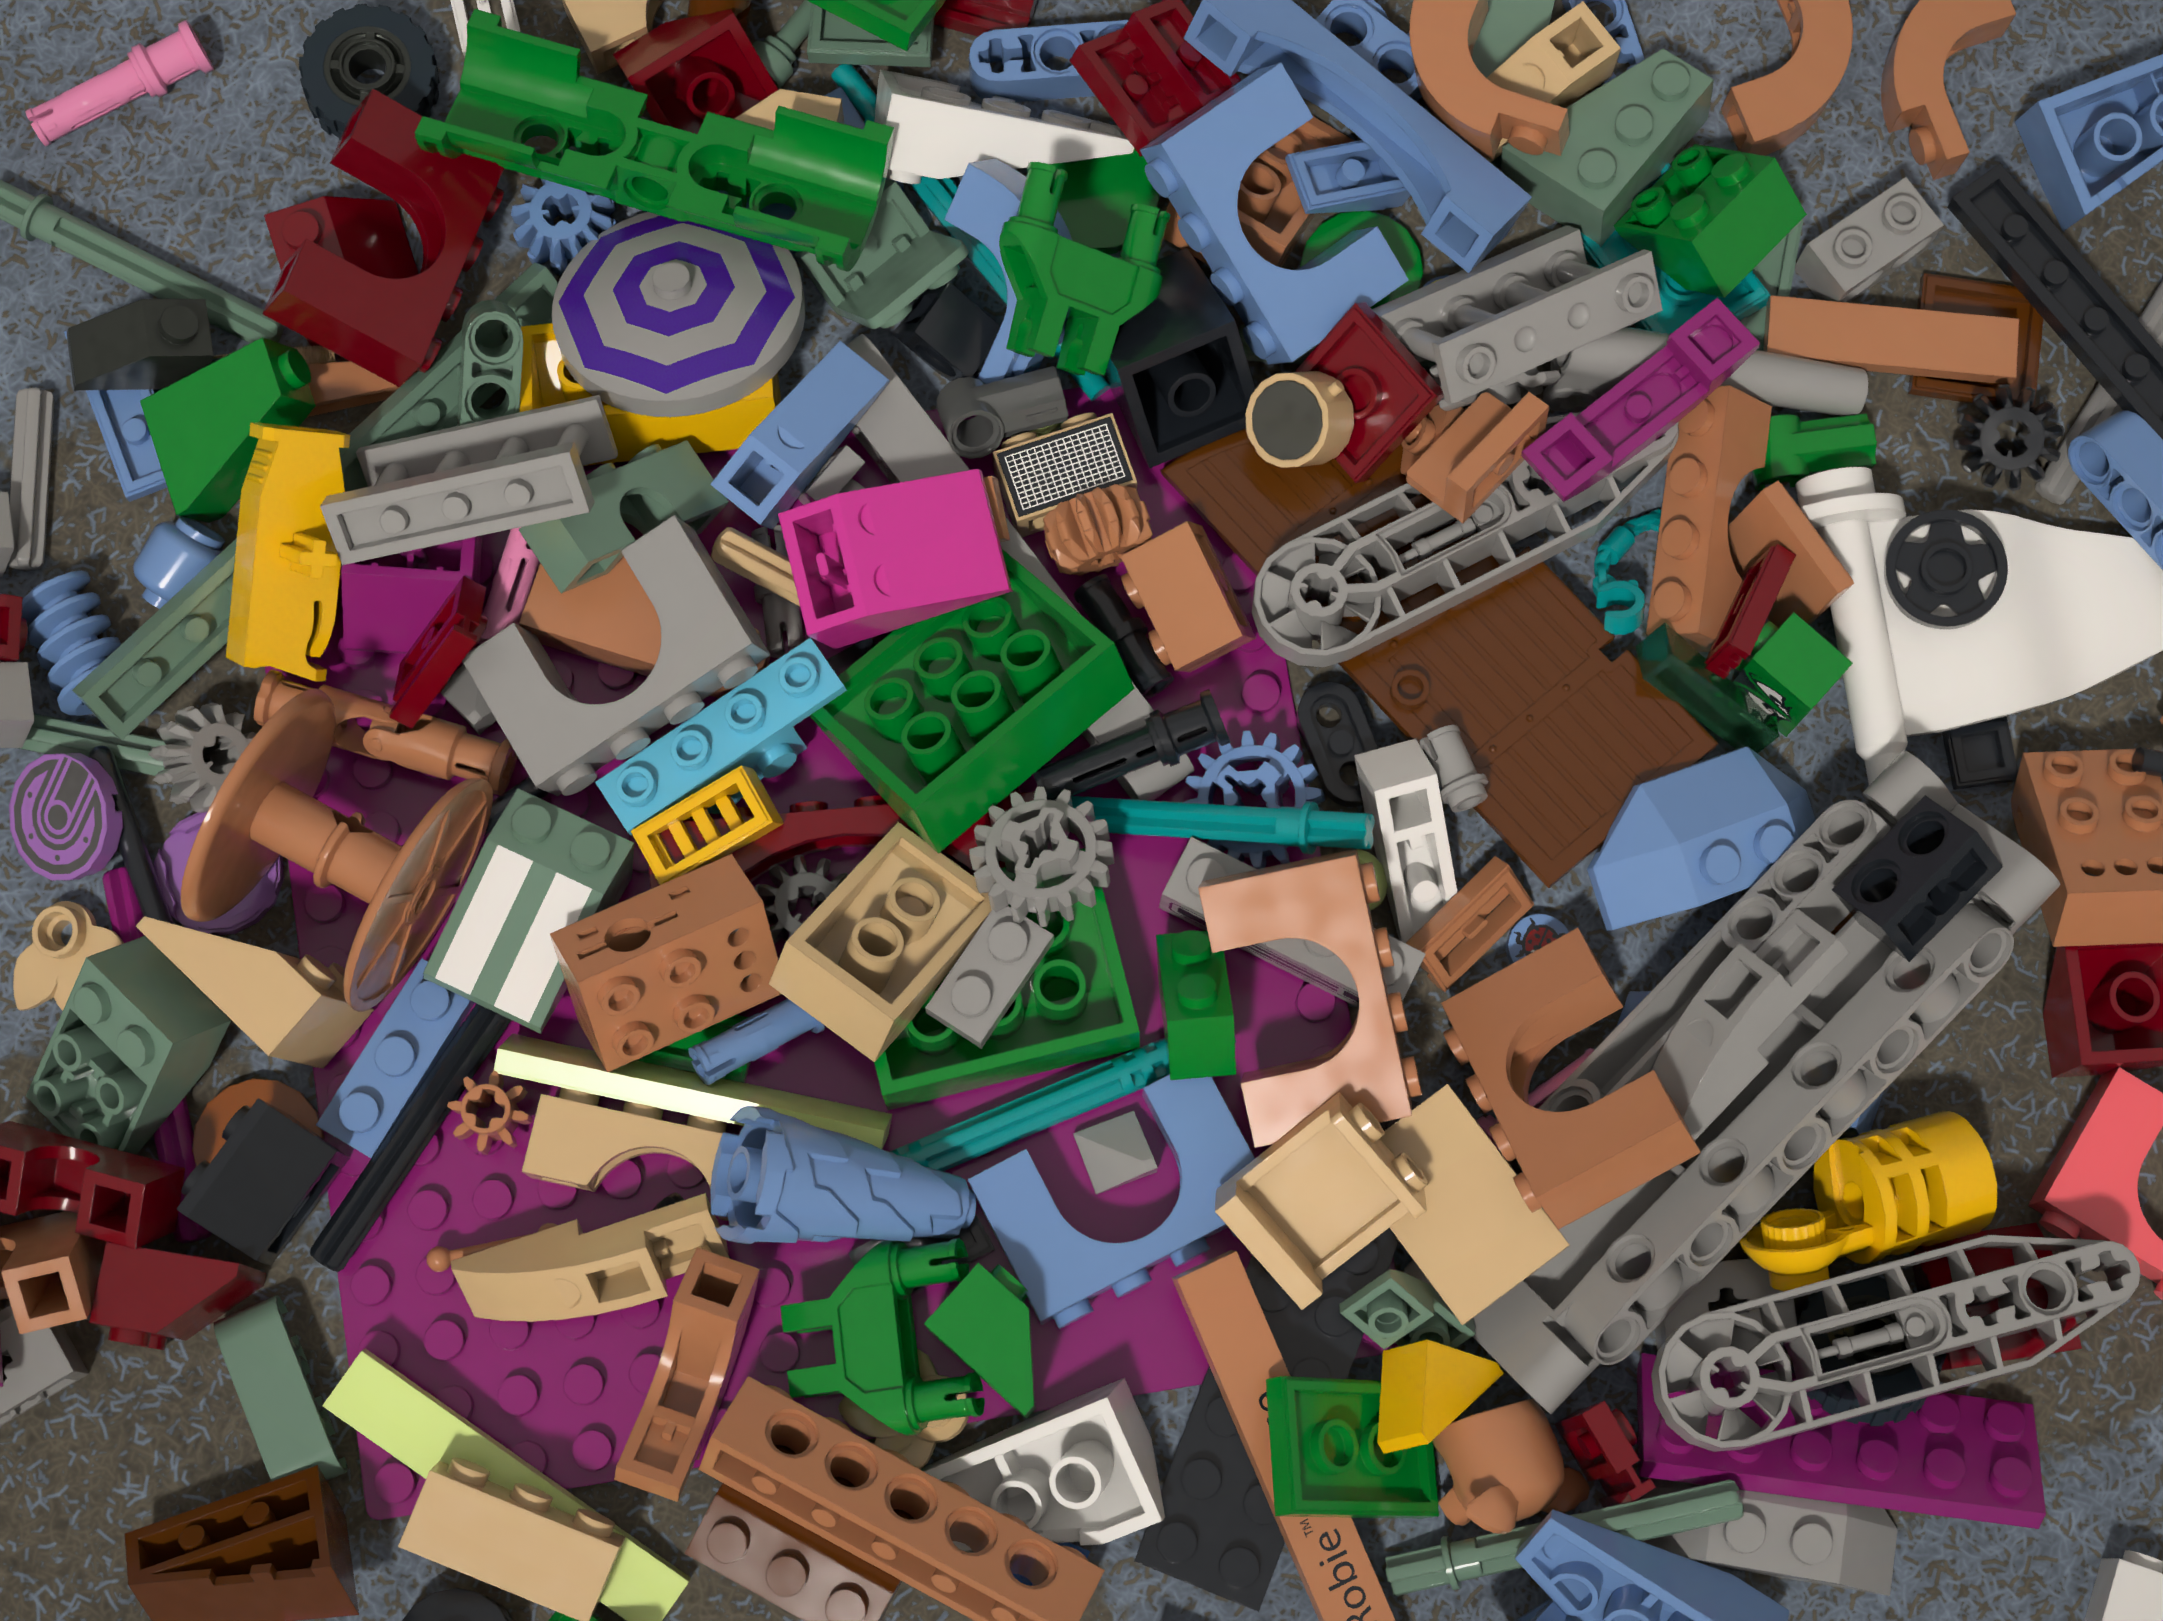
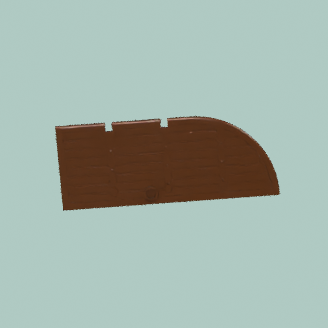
[1160,428,1719,888]

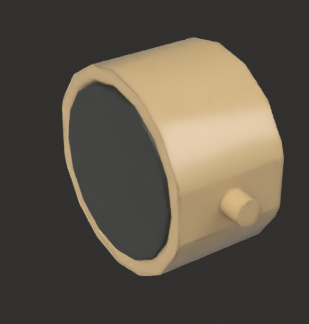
[1245,371,1354,468]

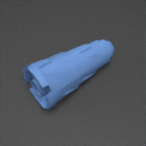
[710,1106,976,1245]

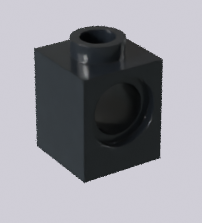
[892,282,1001,381]

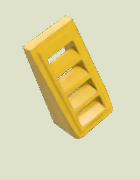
[631,765,783,885]

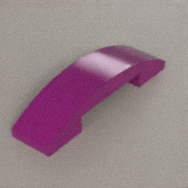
[1521,297,1760,502]

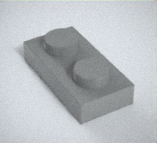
[925,905,1054,1049]

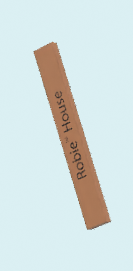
[1172,1250,1396,1621]

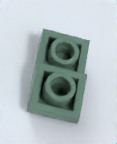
[1339,1269,1476,1350]

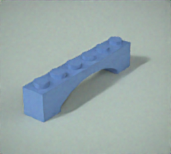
[1183,0,1532,273]

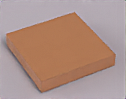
[1728,480,1854,628]

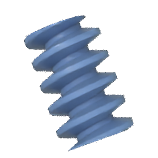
[22,570,121,716]

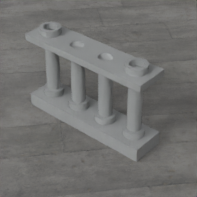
[1372,225,1663,405]
[320,395,619,565]

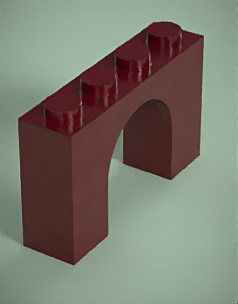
[262,89,504,387]

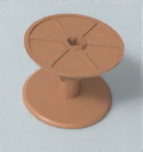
[181,689,493,1012]

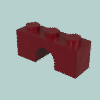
[0,1121,185,1249]

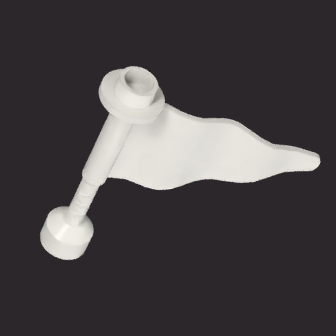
[1795,467,2163,785]

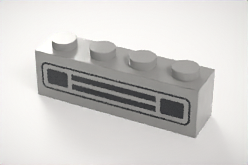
[1159,837,1426,1008]

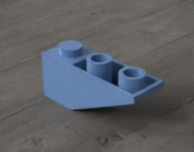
[710,341,890,530]

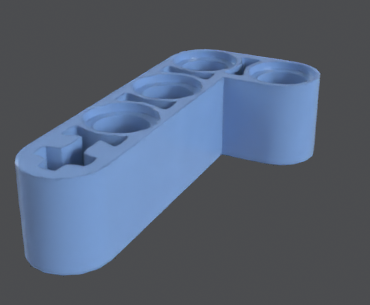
[969,20,1128,102]

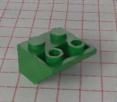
[1613,144,1807,298]

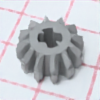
[148,703,256,813]

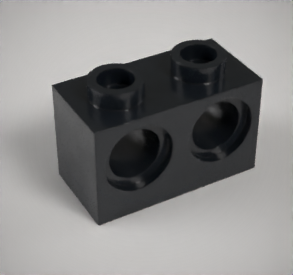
[1832,795,2003,962]

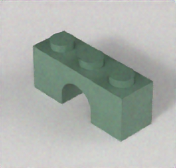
[519,440,729,594]

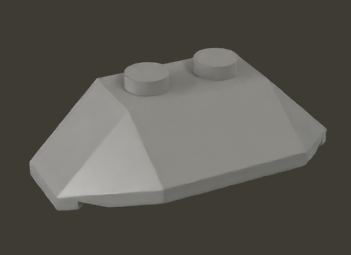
[1634,1477,1898,1596]

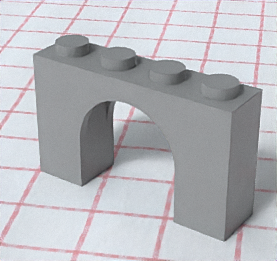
[462,515,770,796]

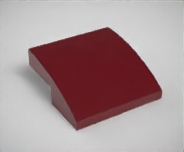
[1069,0,1242,156]

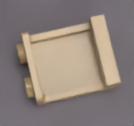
[1215,1092,1428,1310]

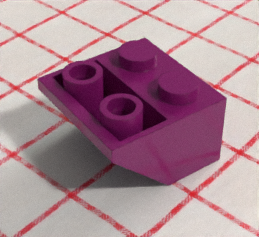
[341,535,483,654]

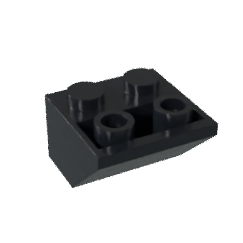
[177,1098,350,1266]

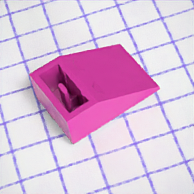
[778,469,1012,649]

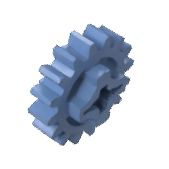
[1183,730,1325,869]

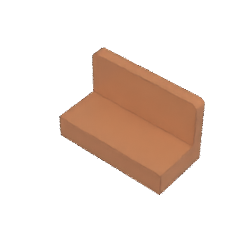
[1406,392,1549,523]

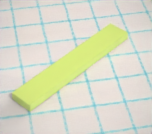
[494,1034,892,1149]
[322,1348,691,1621]

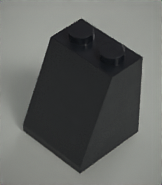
[1104,248,1255,468]

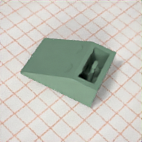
[26,936,231,1155]

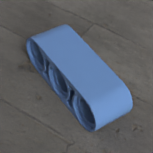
[2068,410,2163,570]

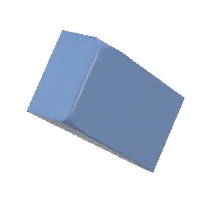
[1285,140,1411,214]

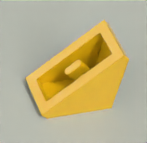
[1377,1339,1504,1454]

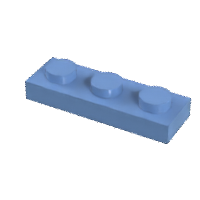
[316,958,475,1158]

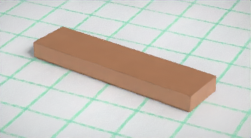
[1764,295,2019,385]

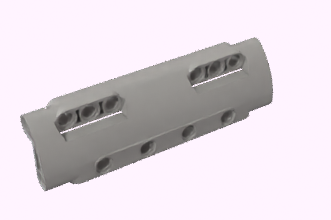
[1403,751,2061,1414]

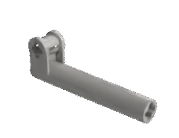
[1543,327,1868,416]

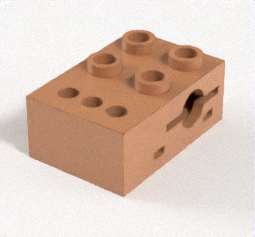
[2011,748,2163,947]
[550,854,781,1073]

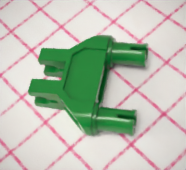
[999,162,1171,375]
[780,1238,985,1436]

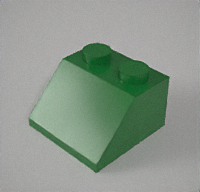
[924,1263,1036,1419]

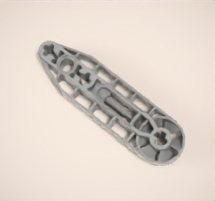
[1252,412,1679,667]
[1651,1235,2141,1452]

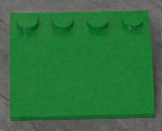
[810,548,1135,854]
[874,848,1140,1110]

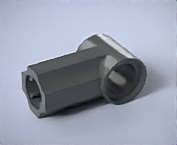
[937,366,1069,459]

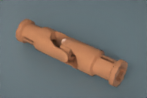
[254,670,517,795]

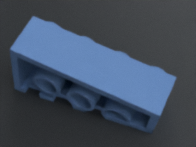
[2015,54,2163,232]

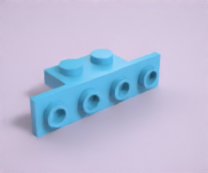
[595,637,847,836]

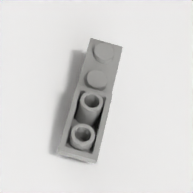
[1651,909,1850,1140]

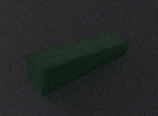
[1635,622,1780,754]

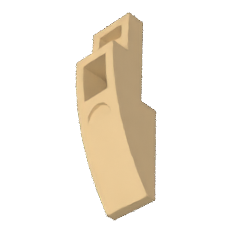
[451,1193,729,1322]

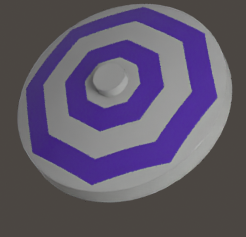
[552,212,805,417]

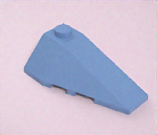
[1515,1510,1789,1621]

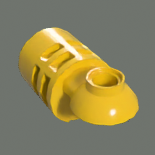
[1739,1111,1997,1291]

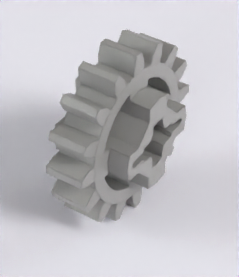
[969,786,1114,927]

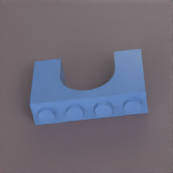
[1140,62,1409,365]
[968,1074,1255,1329]

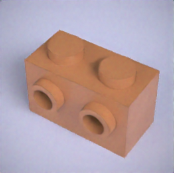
[1120,521,1256,672]

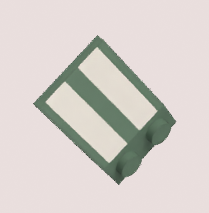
[423,788,634,1034]

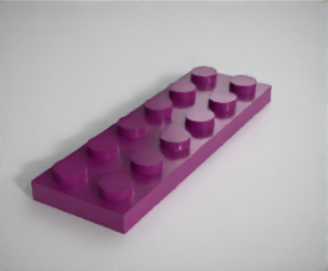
[1637,1353,2046,1529]

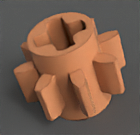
[447,1070,533,1155]

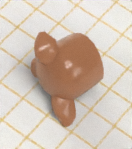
[1432,1398,1590,1534]

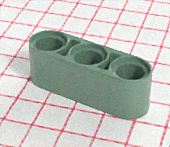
[457,300,523,426]
[214,1295,348,1481]

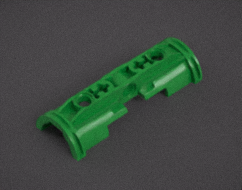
[415,9,894,272]

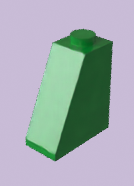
[140,337,316,523]

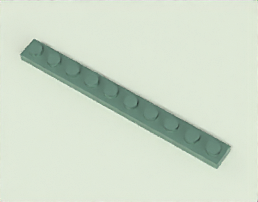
[72,263,558,740]

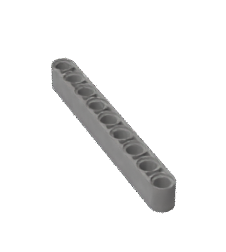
[811,334,1194,801]

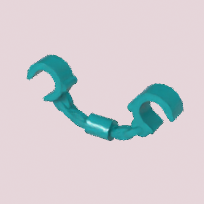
[1592,509,1662,635]

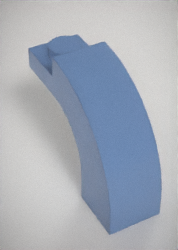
[944,158,1072,384]

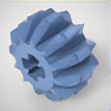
[511,179,617,276]

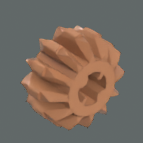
[1043,484,1153,576]

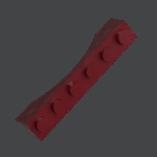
[649,786,1035,889]

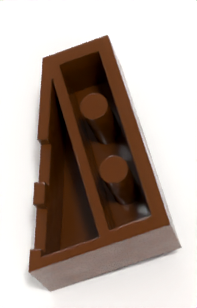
[124,1465,359,1621]

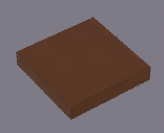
[1908,273,2043,411]

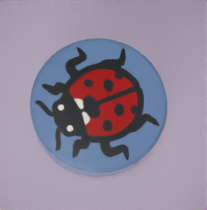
[1506,914,1569,964]

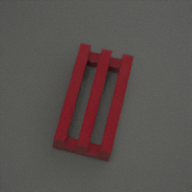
[1704,544,1796,679]

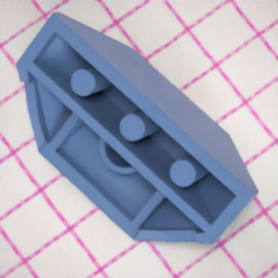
[1587,746,1816,931]

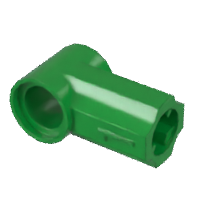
[1752,413,1877,491]

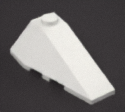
[874,69,1134,184]
[920,1378,1165,1551]

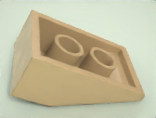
[769,822,992,1062]
[136,916,374,1069]

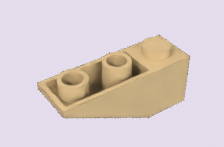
[1483,1,1621,162]

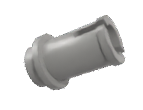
[1420,725,1489,812]

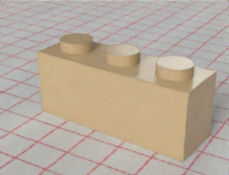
[398,1458,625,1621]

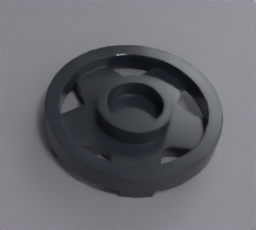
[1884,509,2008,629]

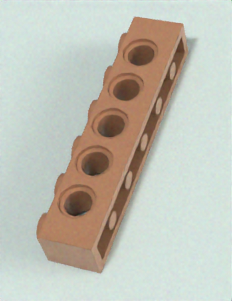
[699,1376,1105,1621]

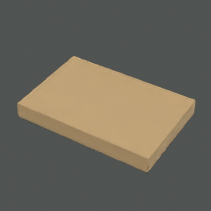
[1380,1084,1570,1325]

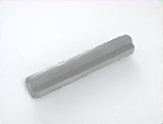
[8,387,55,571]

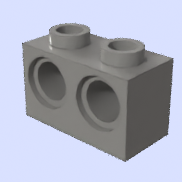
[1795,177,1944,303]

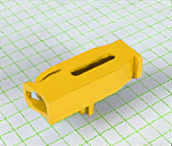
[226,423,350,682]

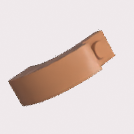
[1409,0,1570,160]
[1721,0,1853,156]
[1881,0,2016,180]
[614,1247,760,1502]

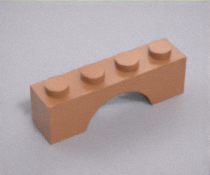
[1646,385,1772,652]

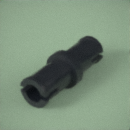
[1073,574,1174,700]

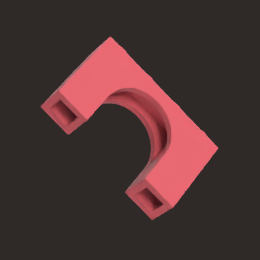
[2028,1067,2163,1300]

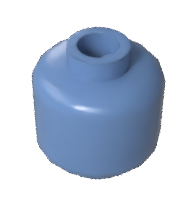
[133,516,225,609]

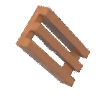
[1406,856,1534,992]

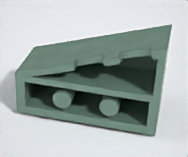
[1501,48,1714,247]

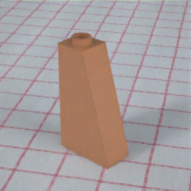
[519,556,770,698]

